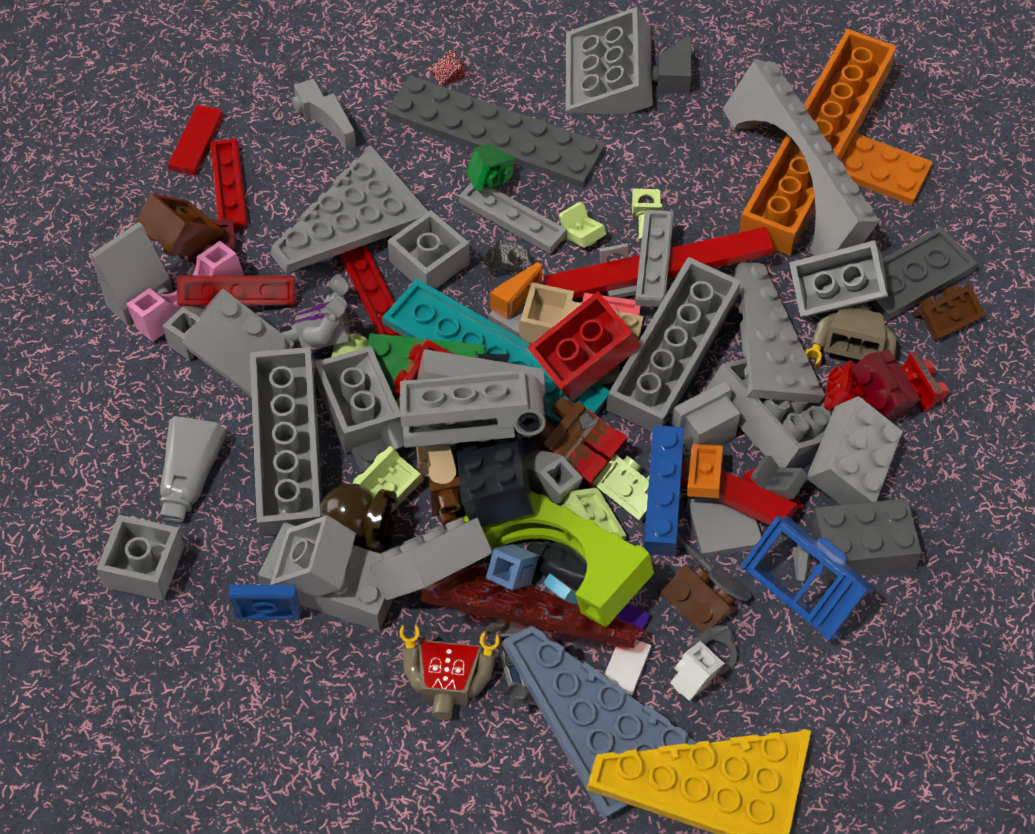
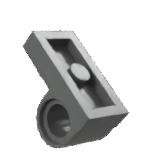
[351,421,417,474]

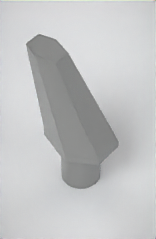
[793,533,812,581]

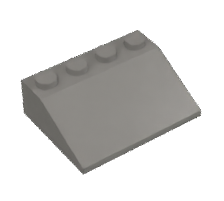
[566,7,652,114]
[706,358,834,468]

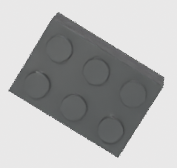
[810,498,922,580]

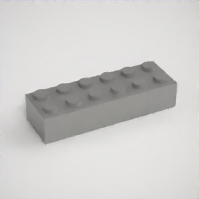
[606,257,741,432]
[250,347,322,536]

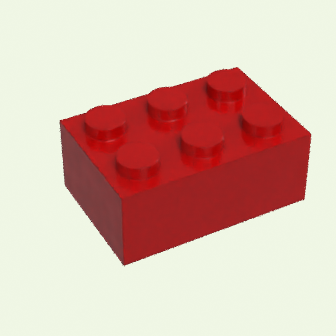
[527,291,641,402]

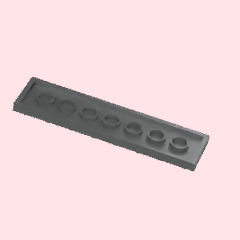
[386,75,605,188]

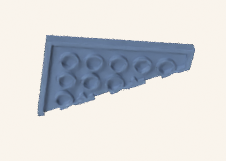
[502,626,697,819]

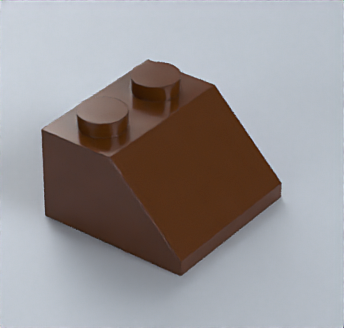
[135,193,224,257]

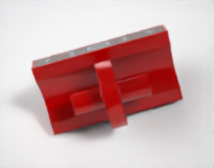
[901,352,949,413]

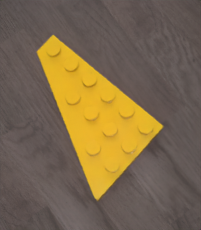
[586,729,811,834]

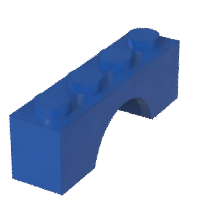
[644,425,684,557]

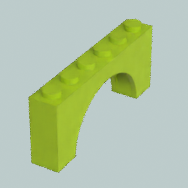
[464,491,654,627]

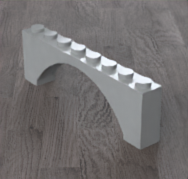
[722,61,879,256]

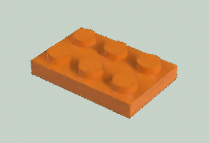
[840,133,933,206]

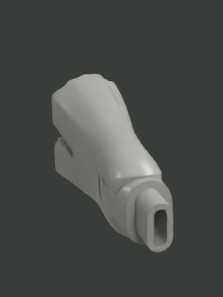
[159,416,227,522]

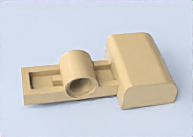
[519,282,643,343]

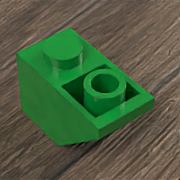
[466,144,515,192]

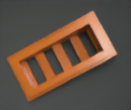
[490,262,543,320]

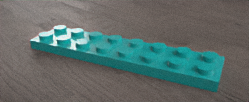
[382,279,610,427]

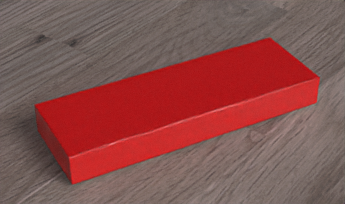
[168,104,223,176]

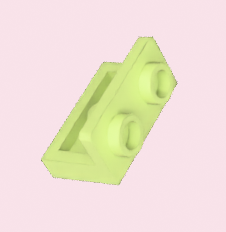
[352,446,424,513]

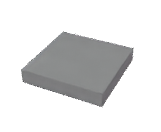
[687,497,761,558]

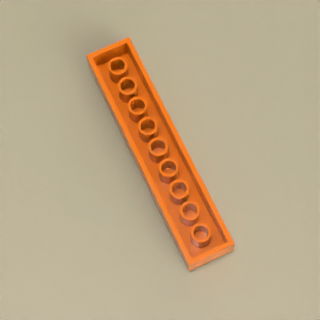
[739,29,897,256]

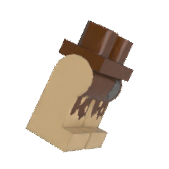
[416,444,463,528]

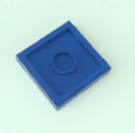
[228,584,301,620]

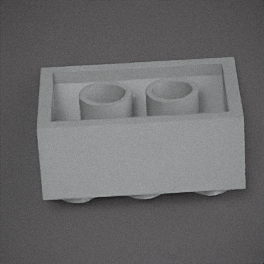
[789,240,888,318]
[180,289,294,397]
[314,346,401,453]

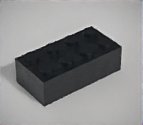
[456,427,533,527]

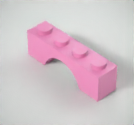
[126,241,244,342]

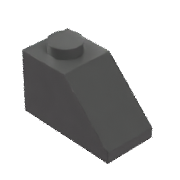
[652,37,691,93]

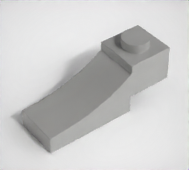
[292,78,356,151]

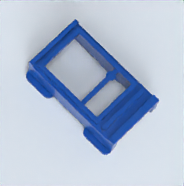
[740,516,876,641]

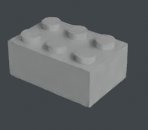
[807,396,903,505]
[371,517,493,601]

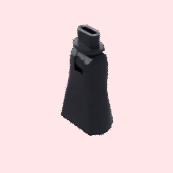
[527,541,587,590]

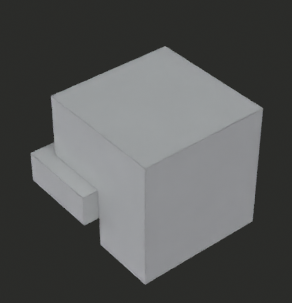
[669,381,740,453]

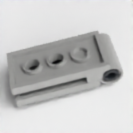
[400,370,545,448]

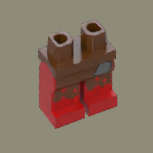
[536,397,627,487]

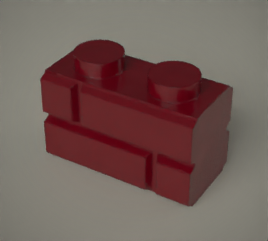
[851,349,920,419]

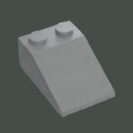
[91,222,173,326]

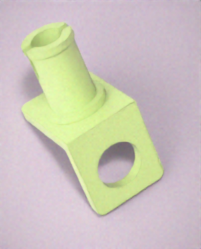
[632,189,662,243]

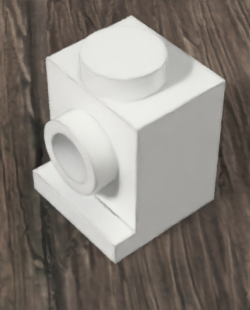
[670,641,725,701]

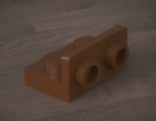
[912,284,986,340]

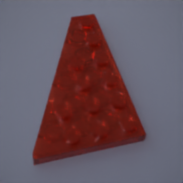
[421,564,645,649]

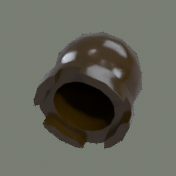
[320,483,398,553]

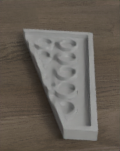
[735,261,825,403]

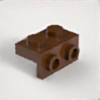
[660,564,739,632]

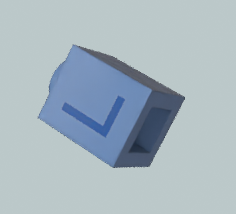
[486,544,539,590]

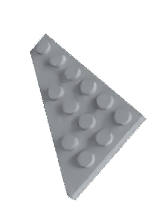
[270,146,428,273]

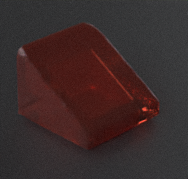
[429,49,464,87]

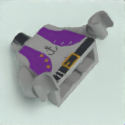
[280,274,350,350]

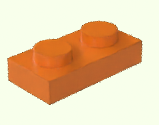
[687,444,723,498]

